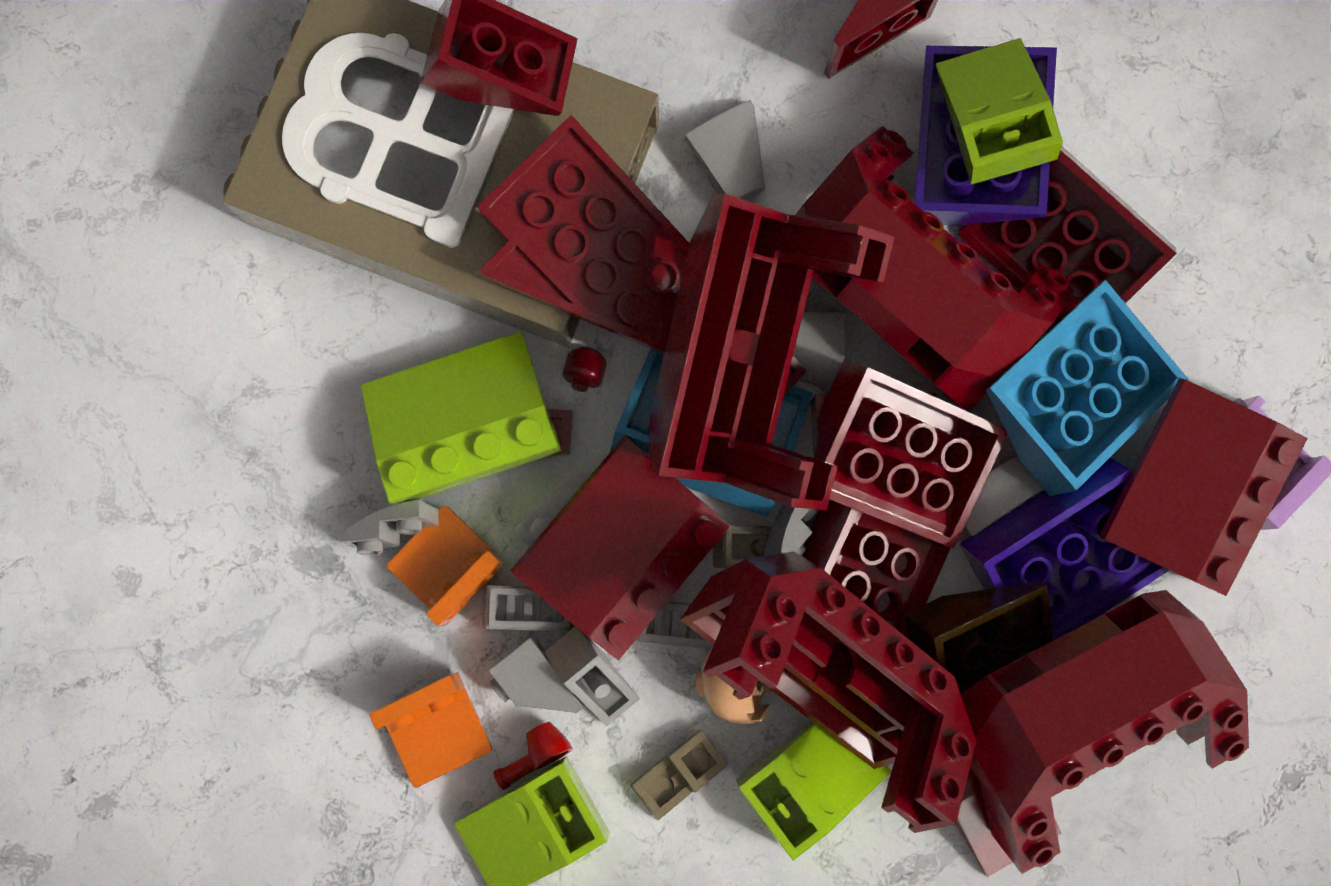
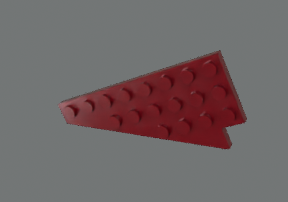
[474,115,807,397]

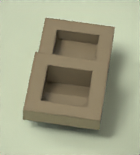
[630,730,729,820]

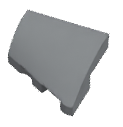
[685,100,765,201]
[793,312,846,392]

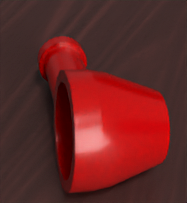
[493,721,573,790]

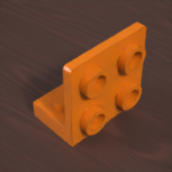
[387,506,506,626]
[369,672,492,788]

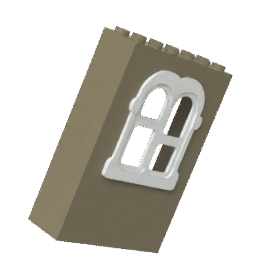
[222,0,659,348]

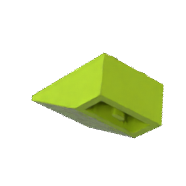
[935,38,1063,185]
[736,721,891,861]
[453,756,610,886]

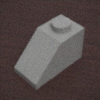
[544,626,640,726]
[489,636,585,713]

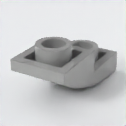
[965,455,1044,536]
[340,500,439,555]
[764,505,818,556]

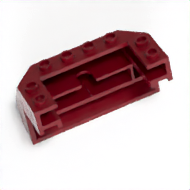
[795,126,1075,412]
[649,194,895,511]
[680,551,977,833]
[961,590,1249,874]

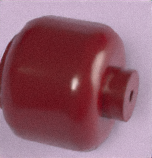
[563,347,607,392]

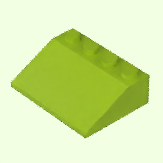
[360,331,562,504]

